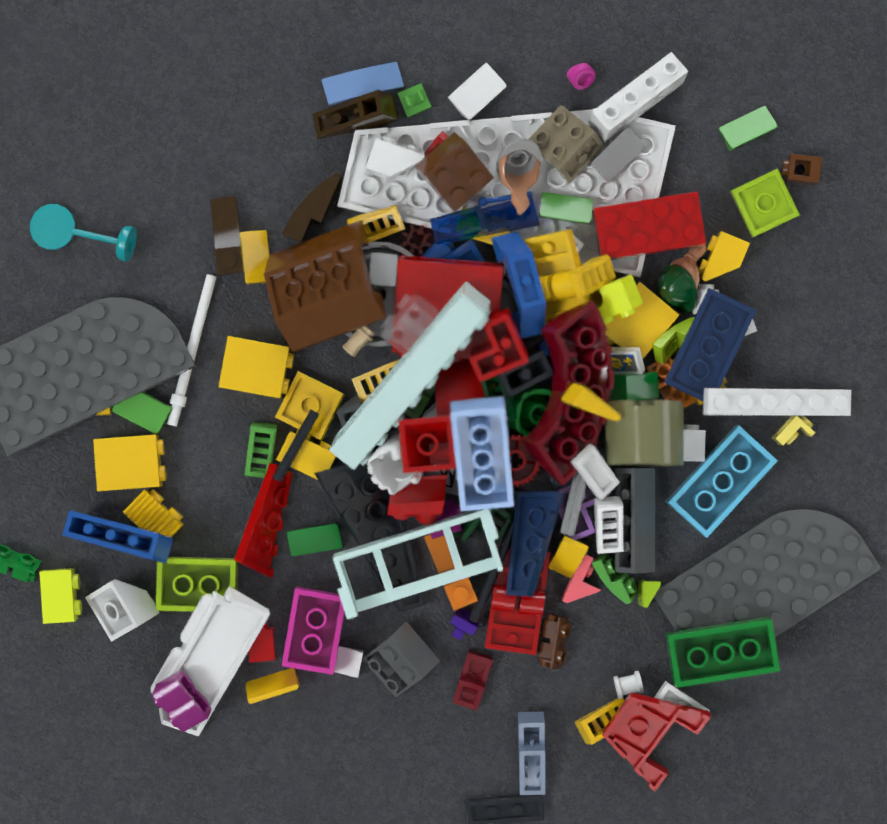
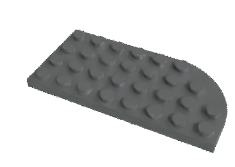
[0,297,196,457]
[654,509,882,637]

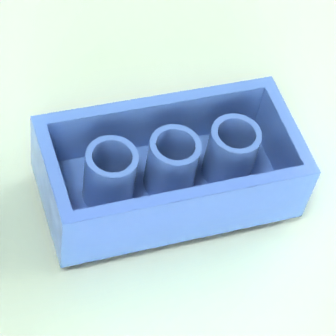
[450,396,514,511]

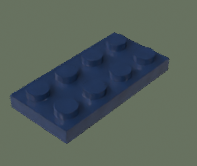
[663,288,756,402]

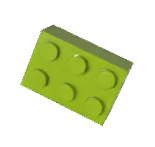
[156,557,238,612]

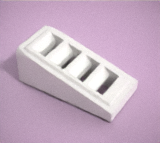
[594,496,624,554]

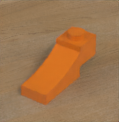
[424,534,478,611]

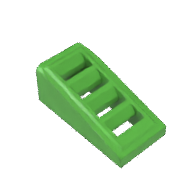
[244,421,277,478]

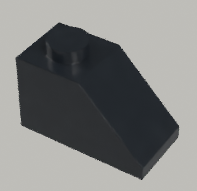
[497,351,554,398]

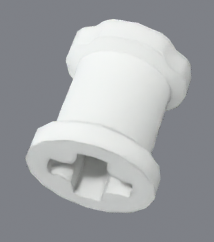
[613,671,644,699]

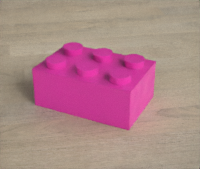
[282,586,345,675]

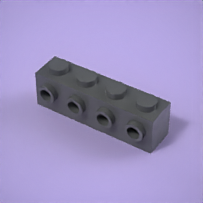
[615,468,655,573]

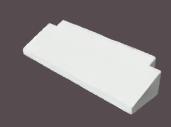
[150,586,270,736]

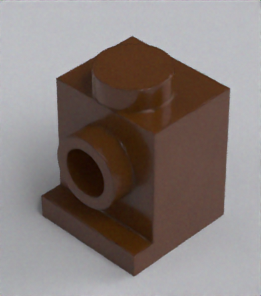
[781,153,822,186]

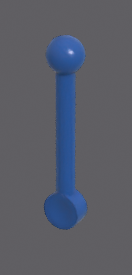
[478,191,532,207]

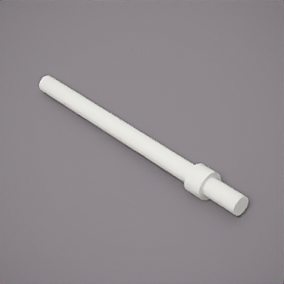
[167,274,217,427]

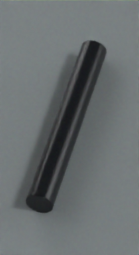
[272,409,319,482]

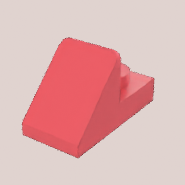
[561,554,601,603]

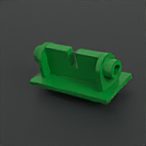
[0,545,42,583]

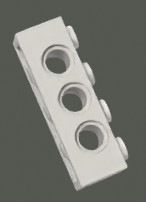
[588,52,688,142]

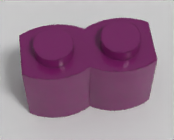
[152,670,211,732]

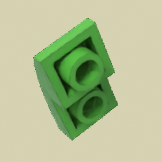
[592,553,637,604]

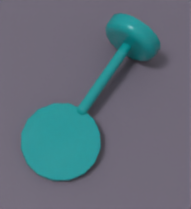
[30,204,137,262]

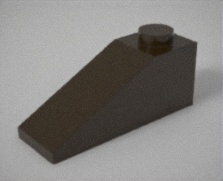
[312,90,398,139]

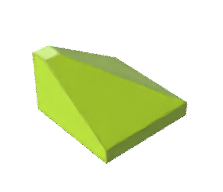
[638,579,661,607]

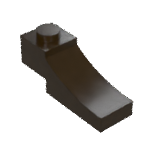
[210,196,244,276]

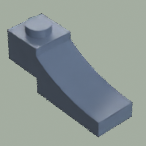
[518,712,545,795]

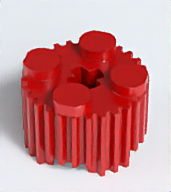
[507,434,540,487]

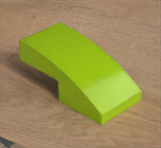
[653,316,695,365]

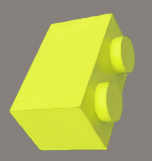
[40,568,82,624]

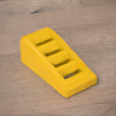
[347,205,406,243]
[570,255,616,299]
[352,359,399,403]
[562,383,621,421]
[575,697,625,745]

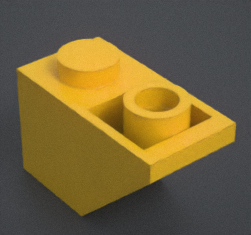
[698,231,750,283]

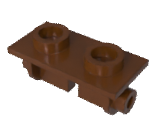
[538,614,571,669]

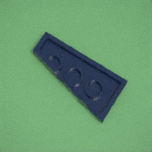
[506,491,564,597]

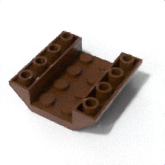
[264,220,387,352]

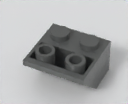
[362,622,440,697]

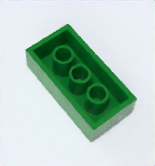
[665,617,780,688]

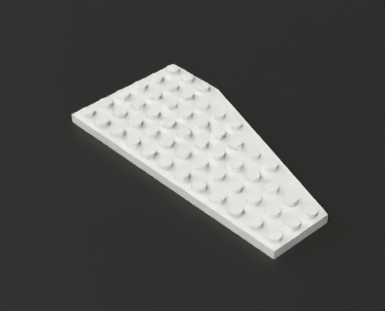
[337,108,676,278]

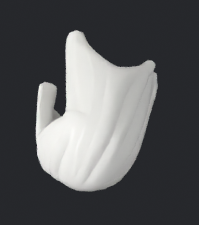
[367,433,423,495]

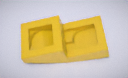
[548,536,588,578]

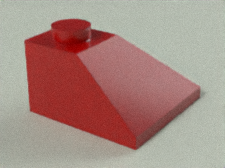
[398,416,457,473]

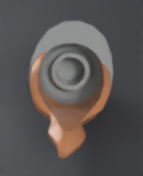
[496,139,542,215]

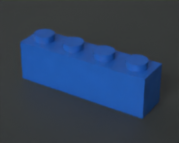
[62,510,173,564]

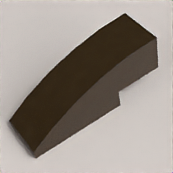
[282,173,343,243]

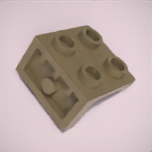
[528,105,605,184]

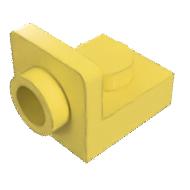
[772,415,815,445]

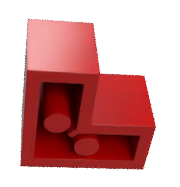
[469,308,529,382]

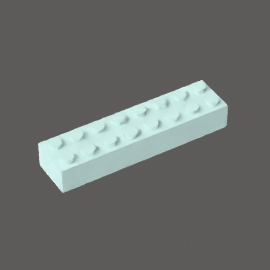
[329,282,490,470]

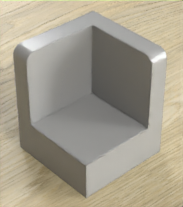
[369,252,398,288]

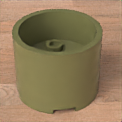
[605,400,684,467]

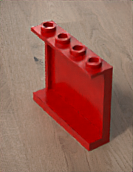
[392,255,504,362]

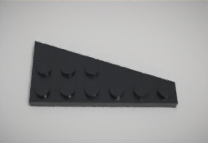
[314,461,426,612]

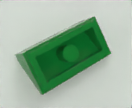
[287,523,343,557]

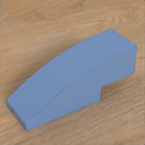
[321,62,404,107]

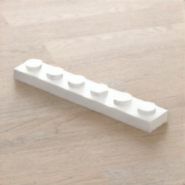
[703,388,851,416]

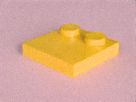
[275,371,345,440]

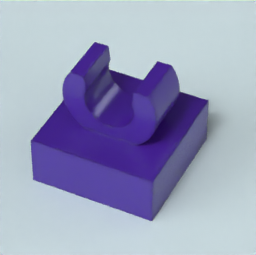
[450,607,481,640]

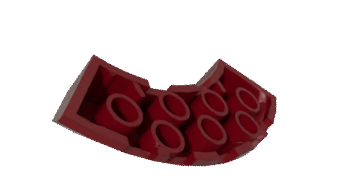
[523,300,614,485]

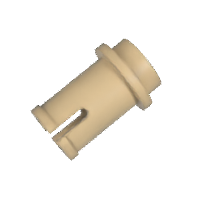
[342,325,375,357]

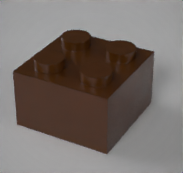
[415,132,494,212]

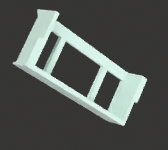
[333,509,503,619]

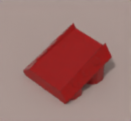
[387,475,447,525]

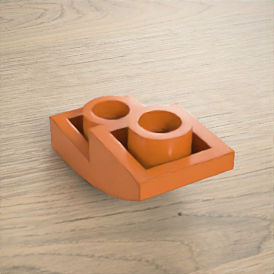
[646,357,696,409]

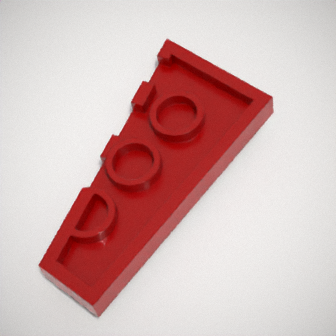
[234,463,293,578]

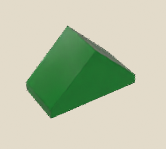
[610,372,659,401]

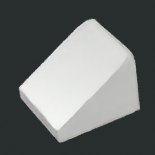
[335,646,364,678]

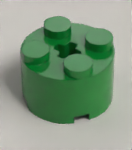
[504,383,551,437]

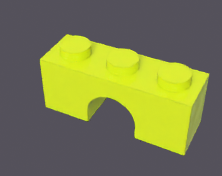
[589,274,643,324]

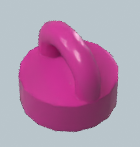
[567,63,596,90]

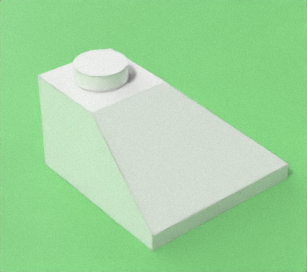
[85,579,159,642]

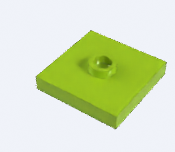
[730,168,800,238]

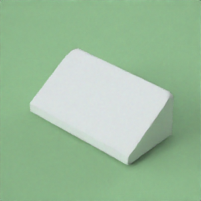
[448,63,507,120]

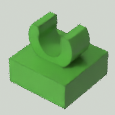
[398,83,431,118]

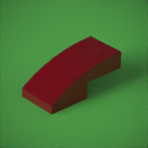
[452,650,493,711]

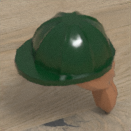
[658,244,706,313]

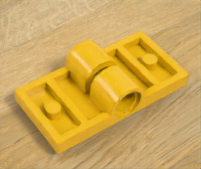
[523,229,590,325]

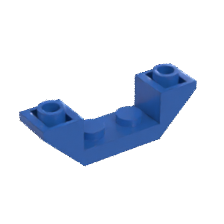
[491,232,546,338]

